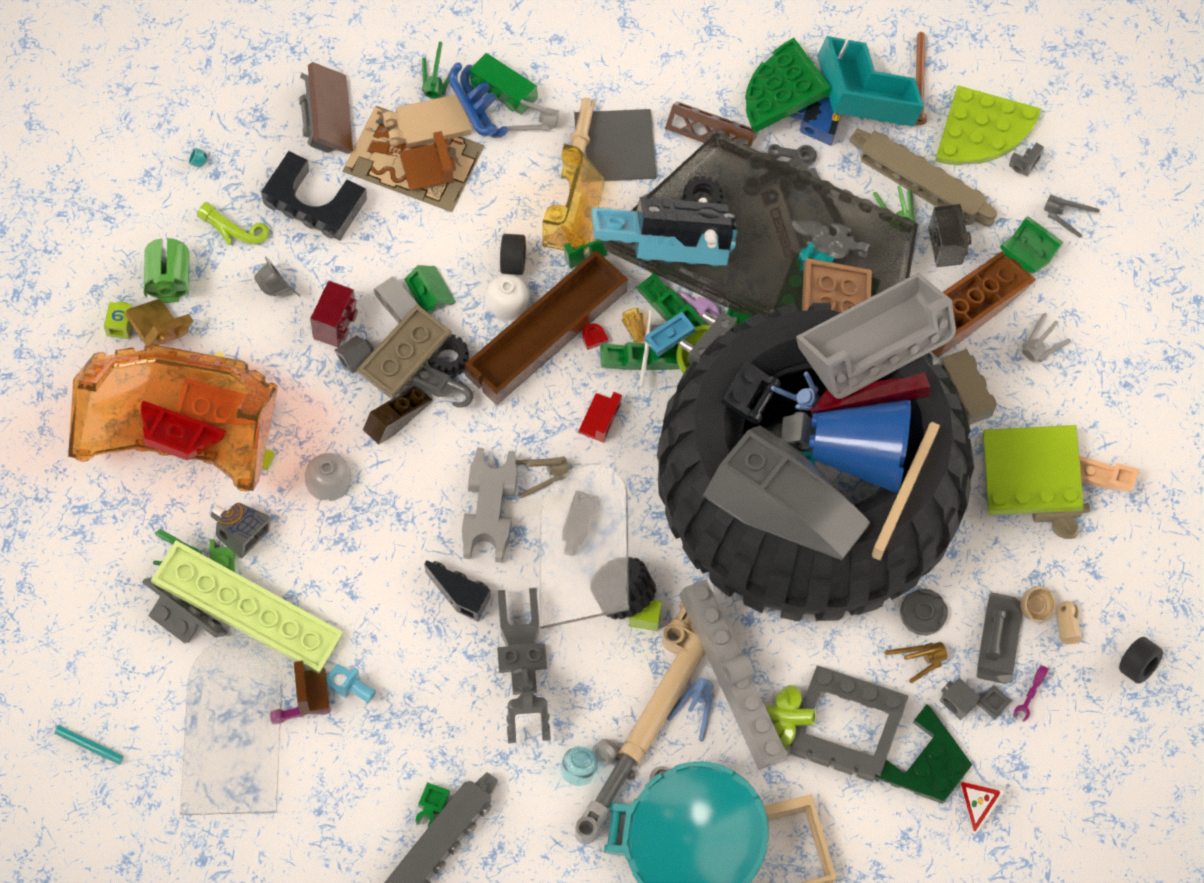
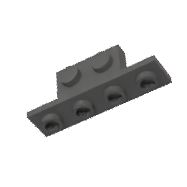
[142,577,228,644]

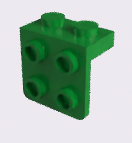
[1000,216,1064,273]

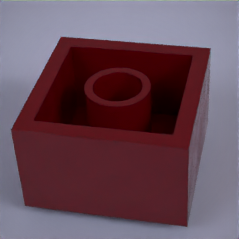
[310,280,358,348]

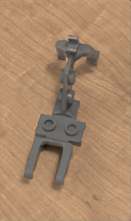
[497,588,551,744]

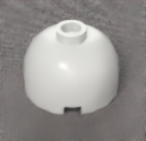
[485,274,530,321]

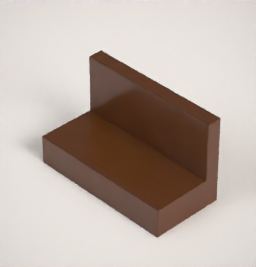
[294,660,330,715]

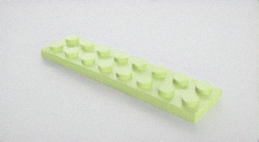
[151,540,343,674]

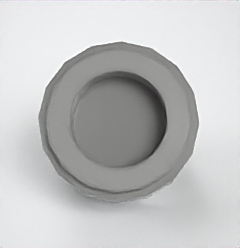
[592,739,619,765]

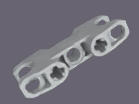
[462,447,517,563]

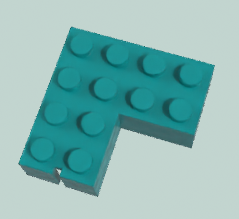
[817,36,924,126]

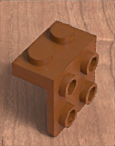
[400,131,456,191]

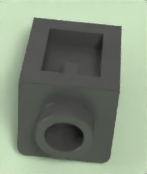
[1009,142,1044,177]

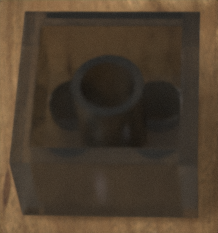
[928,204,972,268]

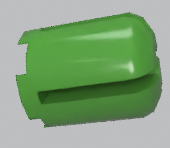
[143,238,189,303]

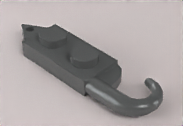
[408,364,473,408]

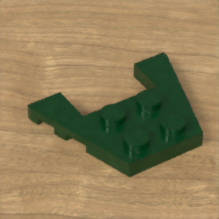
[874,704,972,804]

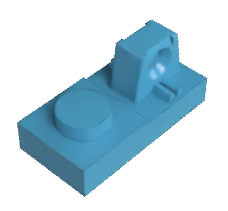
[644,312,696,357]

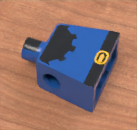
[790,98,841,146]

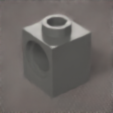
[940,678,981,721]

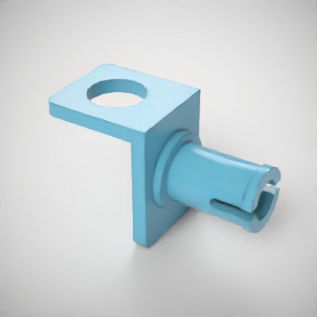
[327,664,376,704]

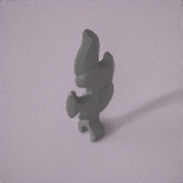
[792,220,870,259]

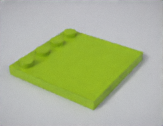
[983,425,1084,515]

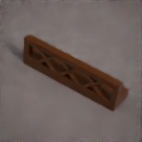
[665,101,759,158]

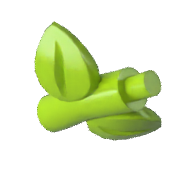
[766,685,816,749]

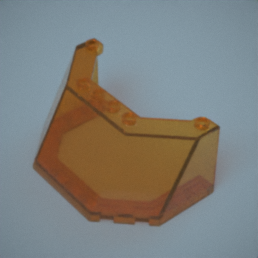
[68,344,278,492]

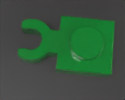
[415,782,450,827]

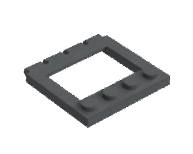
[789,665,908,783]

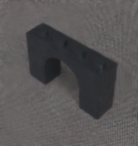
[261,151,367,241]

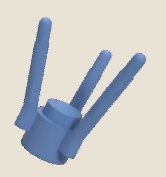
[771,372,820,411]
[667,678,715,741]

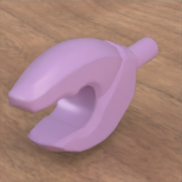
[680,292,720,325]

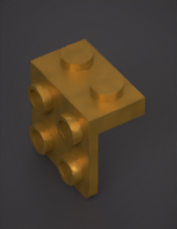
[125,299,194,349]

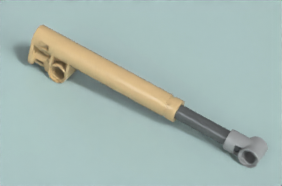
[575,602,705,844]

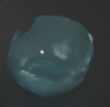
[560,746,598,786]

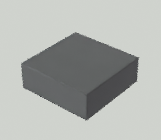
[978,685,1012,719]

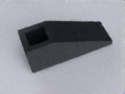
[424,560,491,622]

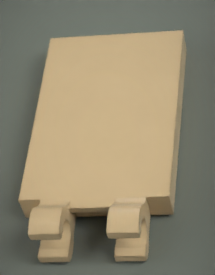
[383,94,472,148]

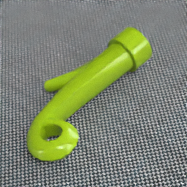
[197,202,269,245]

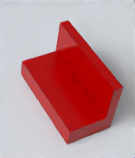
[578,391,622,443]

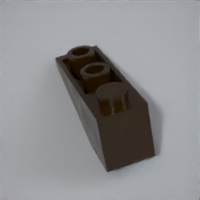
[363,386,433,445]

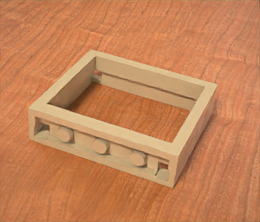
[764,794,837,883]

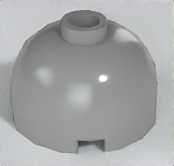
[305,453,351,501]

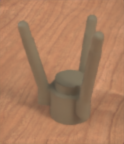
[516,456,568,498]

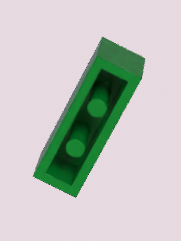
[469,53,538,115]

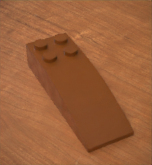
[931,251,1036,358]

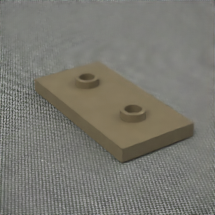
[357,304,452,399]

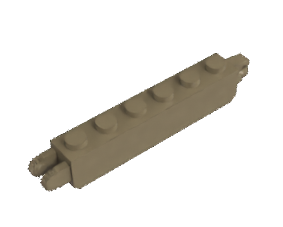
[849,128,997,227]

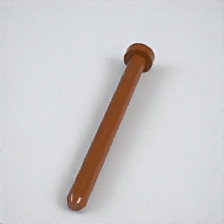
[915,32,927,125]

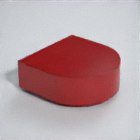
[582,323,609,350]

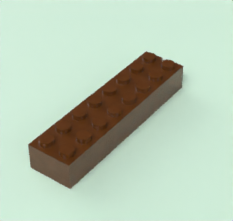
[464,250,628,405]

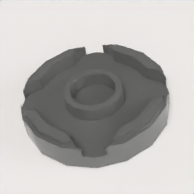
[900,589,948,636]

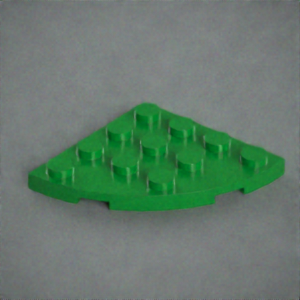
[745,38,831,133]

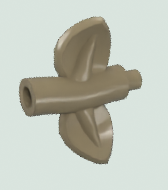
[1032,503,1090,539]

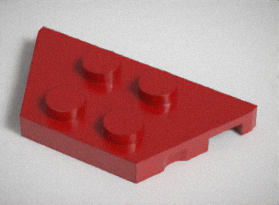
[140,400,226,461]

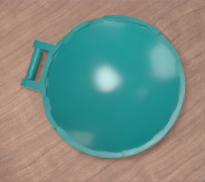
[604,761,769,883]

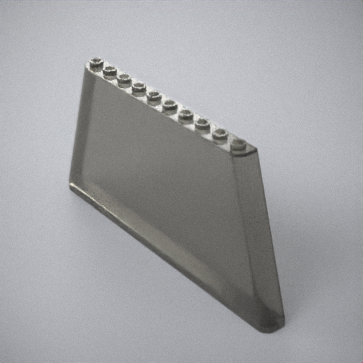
[603,132,918,319]

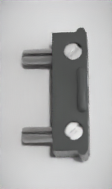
[679,312,737,363]

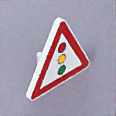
[960,781,1004,832]

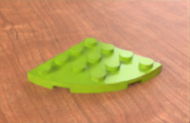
[935,85,1042,165]

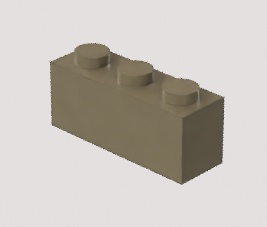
[940,349,997,425]

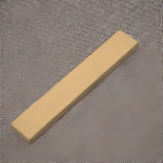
[872,422,940,560]

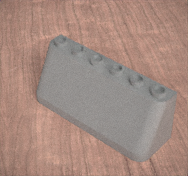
[796,272,956,399]

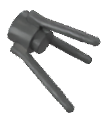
[1044,194,1100,238]

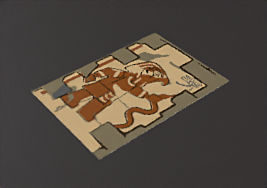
[342,106,485,212]

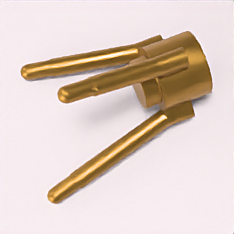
[884,642,947,683]

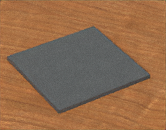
[574,109,656,182]

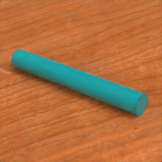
[55,725,124,765]

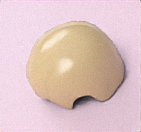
[1020,586,1056,622]

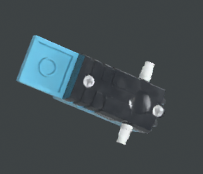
[591,197,737,266]

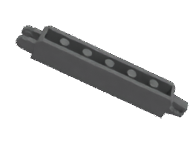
[384,772,498,883]

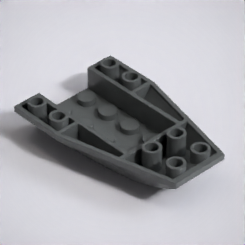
[703,426,870,560]

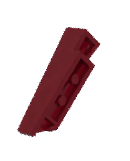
[810,372,930,418]

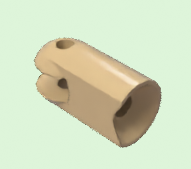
[1056,601,1082,645]

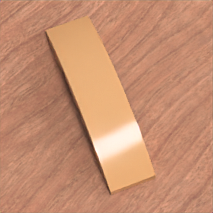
[1079,456,1139,491]

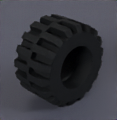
[591,557,657,620]

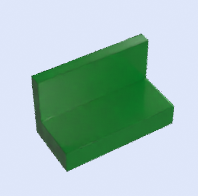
[404,265,456,315]

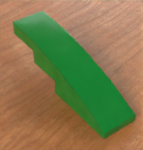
[636,273,706,327]
[600,342,680,370]

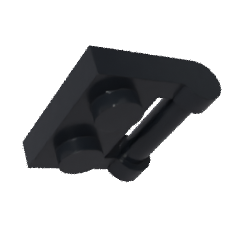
[720,360,782,424]

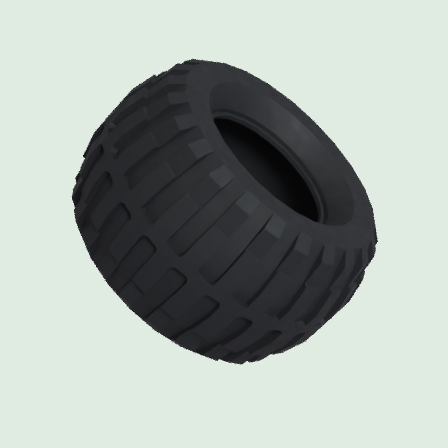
[657,303,975,621]

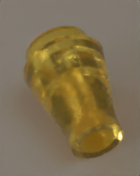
[621,308,646,343]

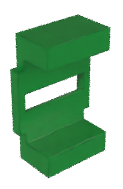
[563,239,607,268]

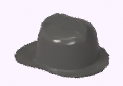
[254,256,301,298]

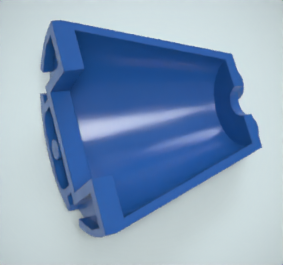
[808,400,911,493]

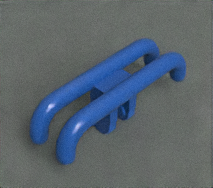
[449,62,508,139]

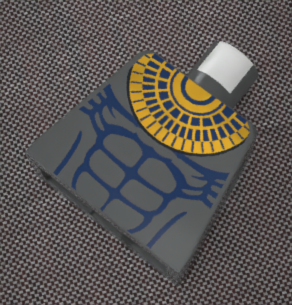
[211,502,271,559]

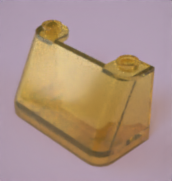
[542,144,604,252]

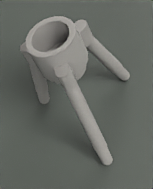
[505,100,559,131]
[1022,313,1071,362]

